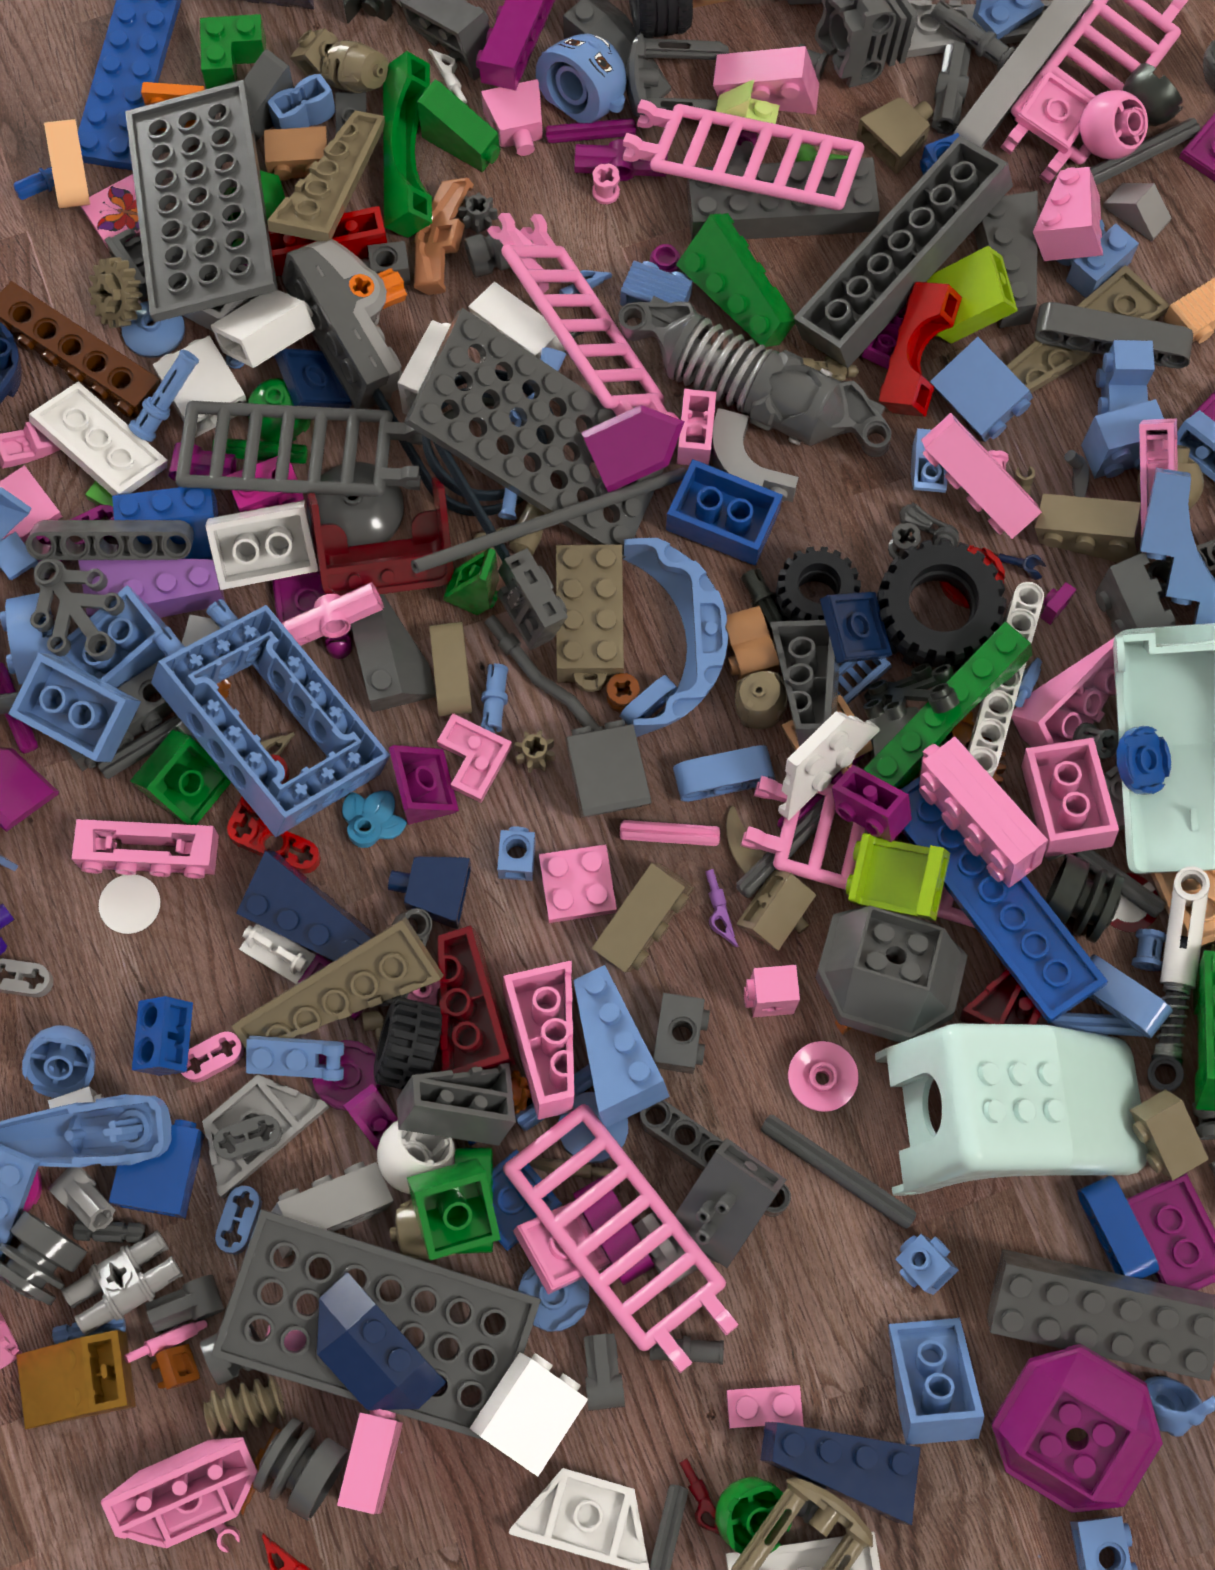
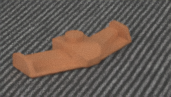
[414,177,474,295]

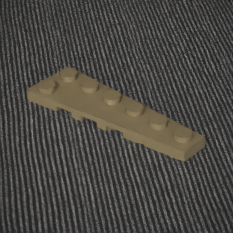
[268,110,385,241]
[1006,265,1170,393]
[231,917,444,1048]

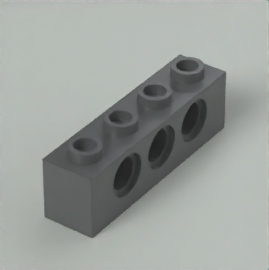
[63,657,174,772]

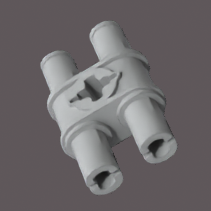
[61,1230,183,1336]

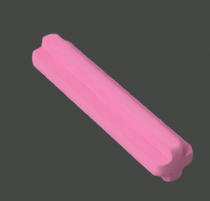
[620,820,720,846]

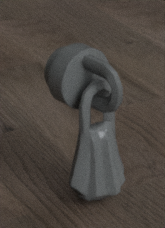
[899,502,959,547]

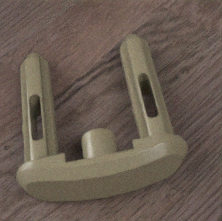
[731,1476,873,1570]

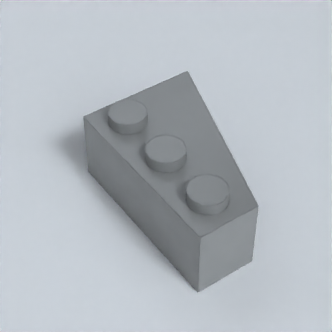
[271,1162,394,1259]

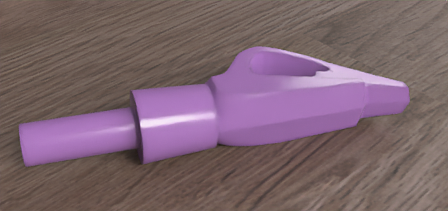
[705,869,739,947]

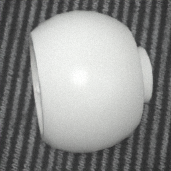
[377,1120,455,1194]

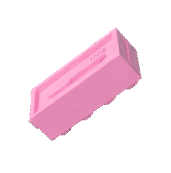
[919,737,1048,888]

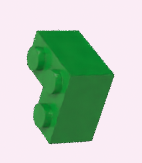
[200,14,266,89]

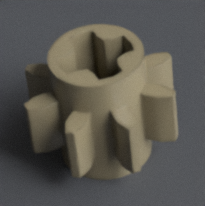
[514,730,556,773]

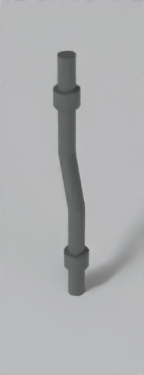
[484,615,605,732]

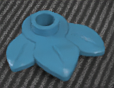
[342,791,407,848]

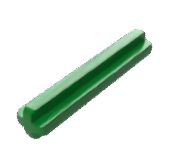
[212,438,308,464]

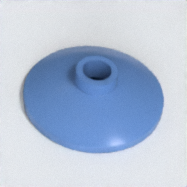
[121,301,185,358]

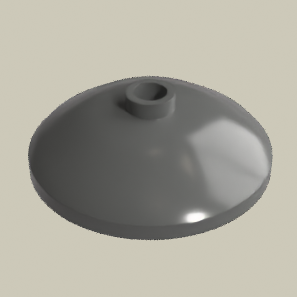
[307,462,404,547]

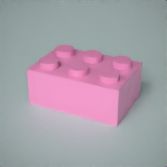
[1021,738,1119,857]

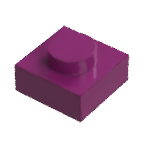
[1040,582,1076,625]

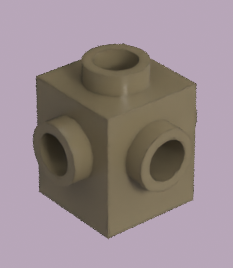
[290,28,340,77]

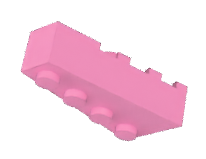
[503,960,574,1120]

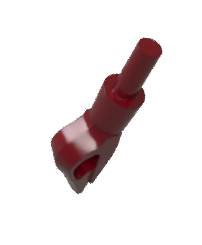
[679,1458,720,1536]

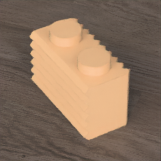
[1164,278,1215,344]

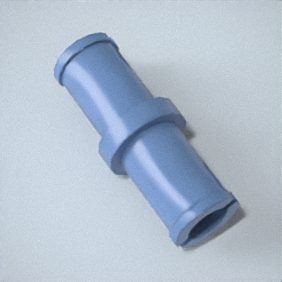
[481,663,509,733]

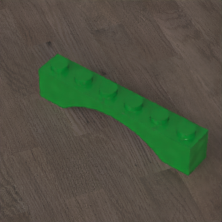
[383,51,432,238]
[864,621,1033,789]

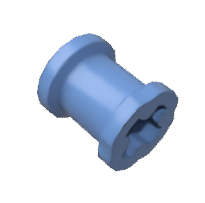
[1131,929,1166,971]

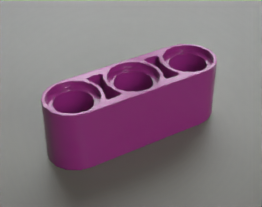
[572,1176,655,1286]

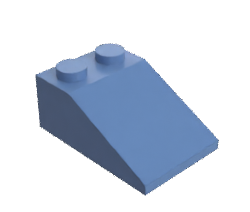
[888,1318,985,1445]

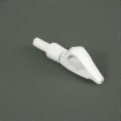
[428,49,467,104]

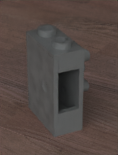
[675,1138,787,1268]

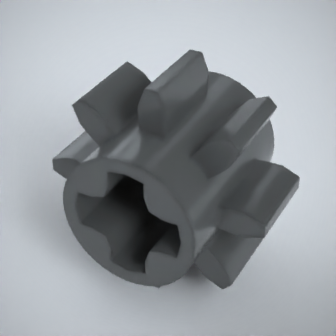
[458,192,498,234]

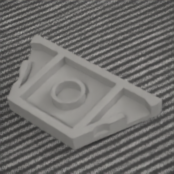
[202,1074,329,1198]

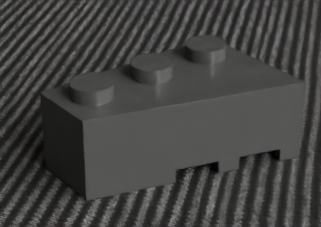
[397,1063,516,1146]

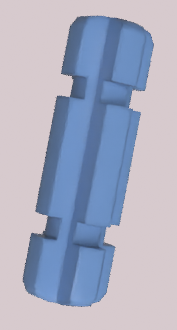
[52,1318,126,1344]

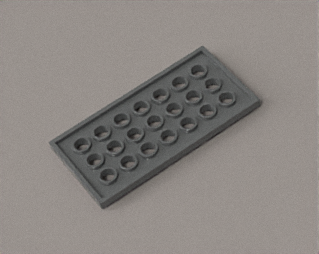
[125,80,278,322]
[404,308,665,559]
[211,1209,541,1441]

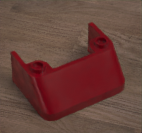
[307,477,454,596]

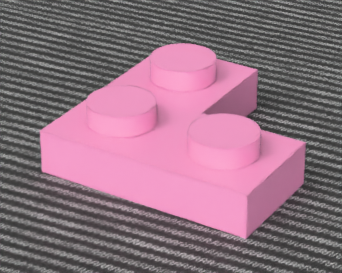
[437,713,512,803]
[726,1385,804,1429]

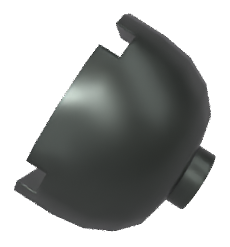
[1123,63,1183,126]

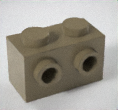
[1130,1089,1209,1181]

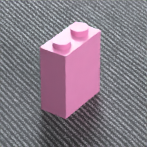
[337,1409,403,1514]

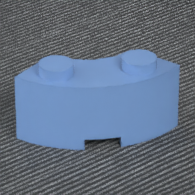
[0,593,57,685]

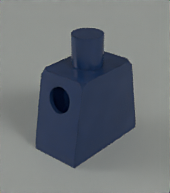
[388,857,472,929]

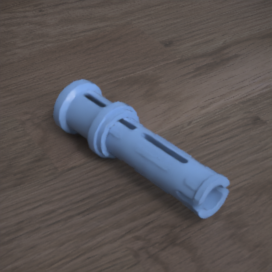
[128,349,199,442]

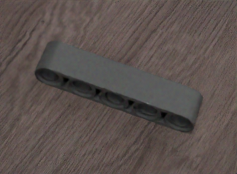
[1035,302,1194,369]
[26,520,194,560]
[639,1100,791,1217]

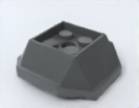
[815,906,968,1043]

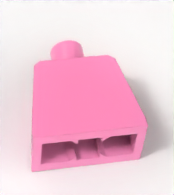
[481,79,543,156]

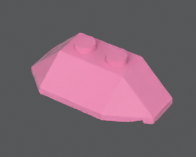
[101,1437,258,1548]

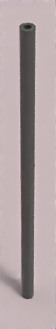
[411,466,688,574]

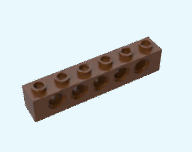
[0,281,161,418]

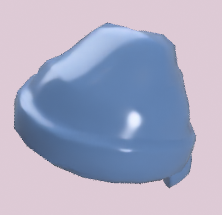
[1144,1376,1215,1437]

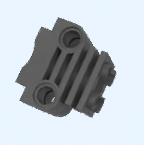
[814,0,918,88]

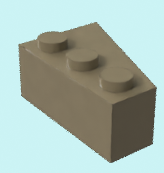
[1035,493,1142,563]
[592,863,695,973]

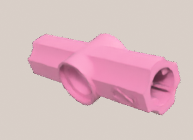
[282,582,384,646]

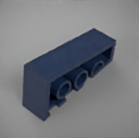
[236,850,376,961]
[760,1422,921,1525]

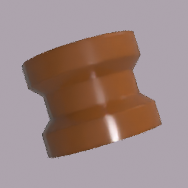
[607,673,640,713]

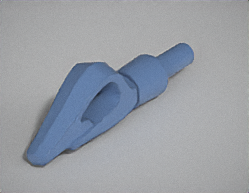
[559,270,612,294]
[1015,658,1042,708]

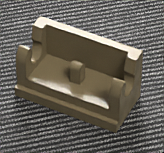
[736,869,816,951]

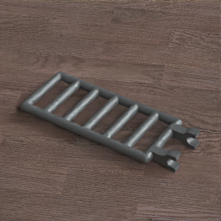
[176,401,423,497]

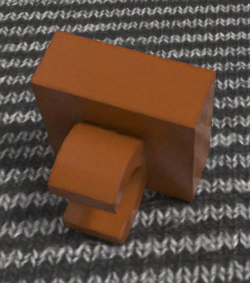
[151,1344,201,1390]

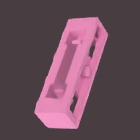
[1139,418,1178,557]
[72,819,219,879]

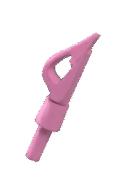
[124,1320,207,1364]

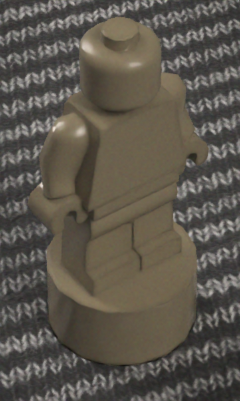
[803,356,859,381]

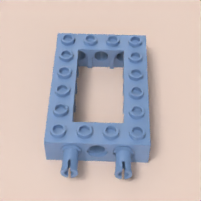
[151,599,390,837]

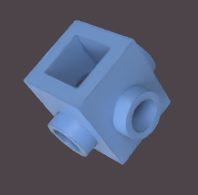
[896,1234,959,1295]

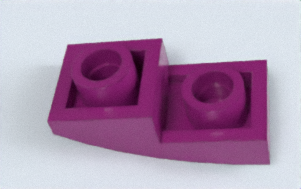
[862,308,907,369]

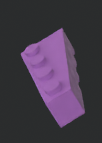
[78,559,225,618]

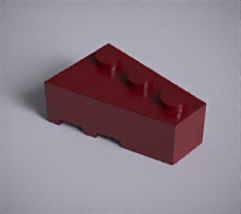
[959,969,1042,1025]

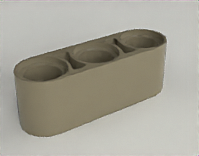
[429,622,472,717]

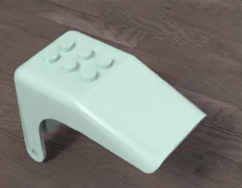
[1113,623,1215,874]
[875,1023,1148,1196]

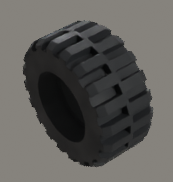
[876,539,1007,669]

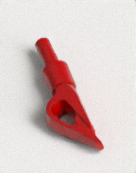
[261,1533,312,1570]

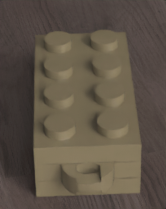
[556,545,624,692]

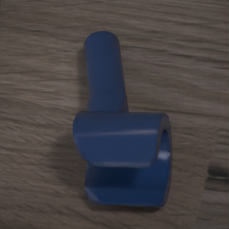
[998,553,1046,580]

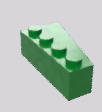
[676,213,795,347]

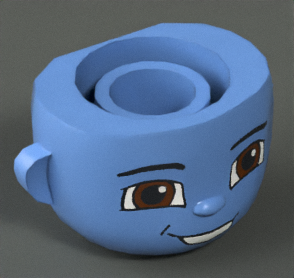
[536,34,626,123]

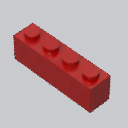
[269,206,387,276]

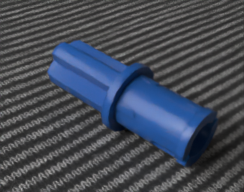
[13,167,55,200]

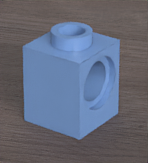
[497,827,536,881]

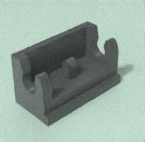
[104,229,148,302]

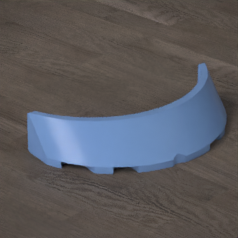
[623,538,728,737]

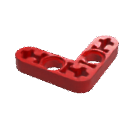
[227,754,321,874]

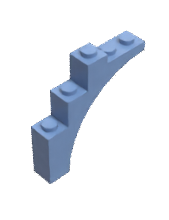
[1140,467,1215,625]

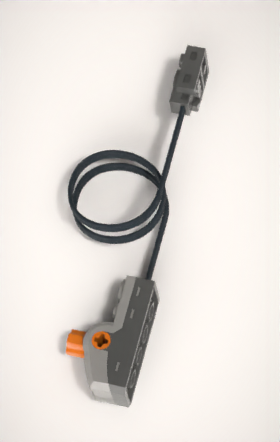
[282,239,568,650]

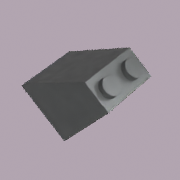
[565,720,652,818]

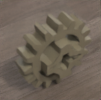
[88,257,143,328]

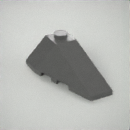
[351,594,436,712]

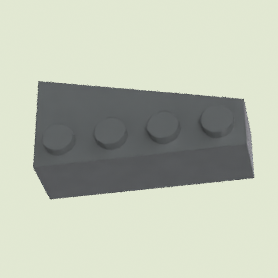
[973,191,1038,328]
[1095,552,1176,635]
[770,620,840,747]

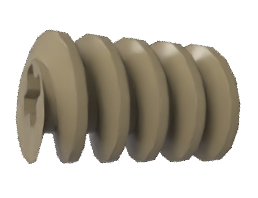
[204,1375,286,1439]

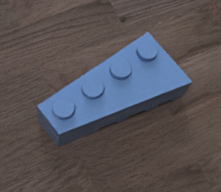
[573,965,670,1128]

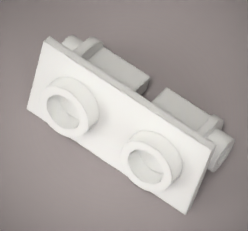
[239,923,316,984]

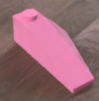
[1011,638,1116,747]

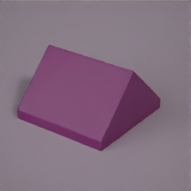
[389,745,459,825]

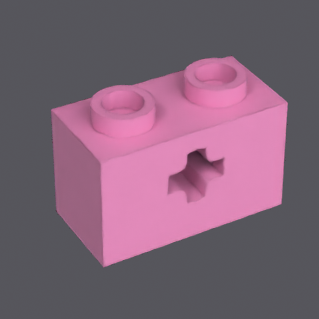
[677,389,716,465]
[744,965,800,1018]

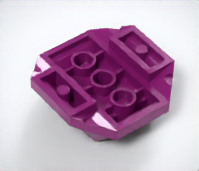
[992,1343,1163,1513]

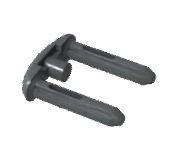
[626,33,729,119]

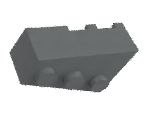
[400,0,490,81]

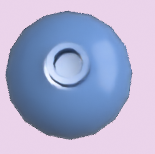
[22,1025,95,1098]

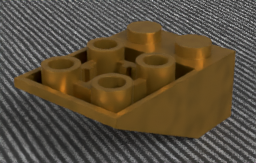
[16,1330,136,1430]

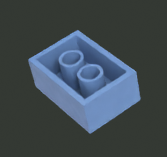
[8,653,141,762]

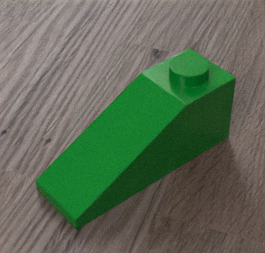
[443,548,499,615]

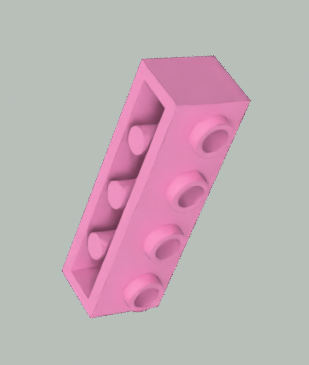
[921,413,1042,539]

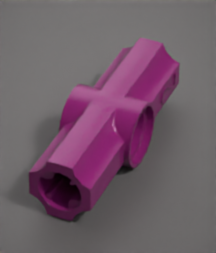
[574,139,668,182]

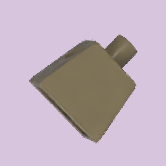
[857,97,933,174]

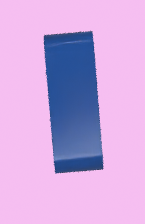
[1077,1175,1159,1279]

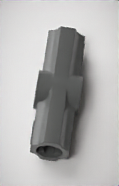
[931,41,971,135]

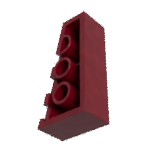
[438,925,516,1074]

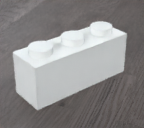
[468,281,565,359]

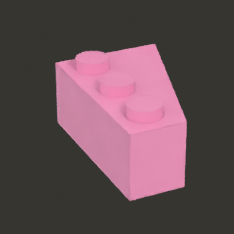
[713,46,819,115]

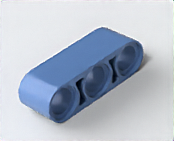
[673,745,775,802]
[1088,954,1173,1039]

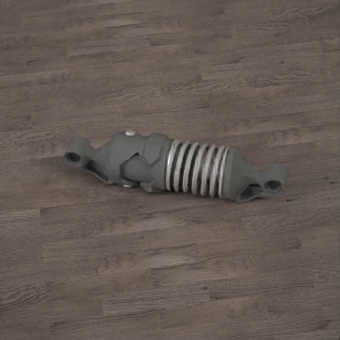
[618,296,892,457]

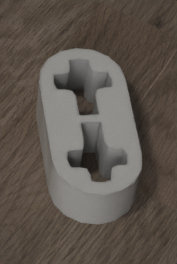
[0,958,54,998]

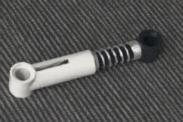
[1147,866,1210,1093]

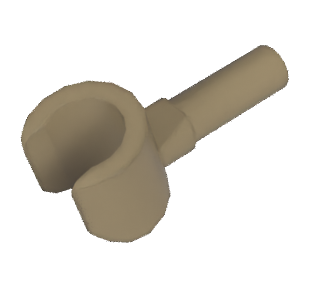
[1014,466,1035,498]
[363,1011,384,1042]

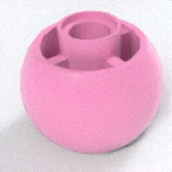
[1080,90,1148,160]

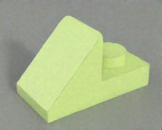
[716,80,780,124]

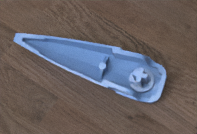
[0,1094,172,1167]

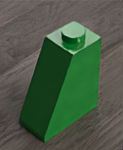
[417,79,501,172]

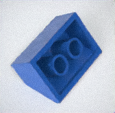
[112,487,218,560]

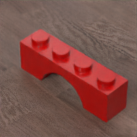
[879,282,962,417]

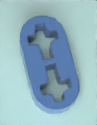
[620,675,678,725]
[215,1185,262,1255]

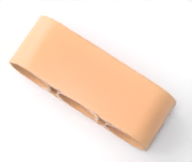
[44,119,90,209]

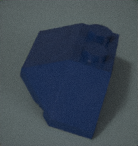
[316,1272,446,1410]

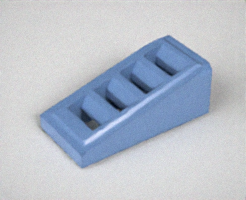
[838,658,892,704]

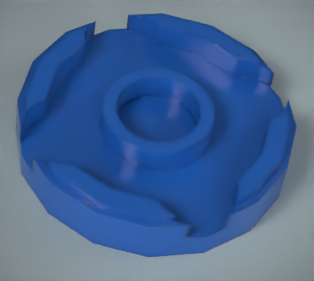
[1117,726,1171,795]

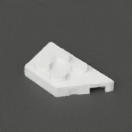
[778,711,880,821]
[509,1468,649,1570]

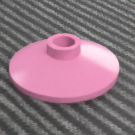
[788,1041,859,1112]

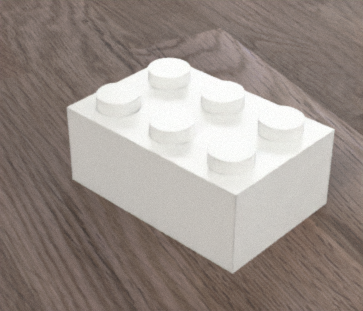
[205,500,319,590]

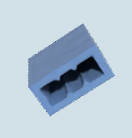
[930,337,1033,442]

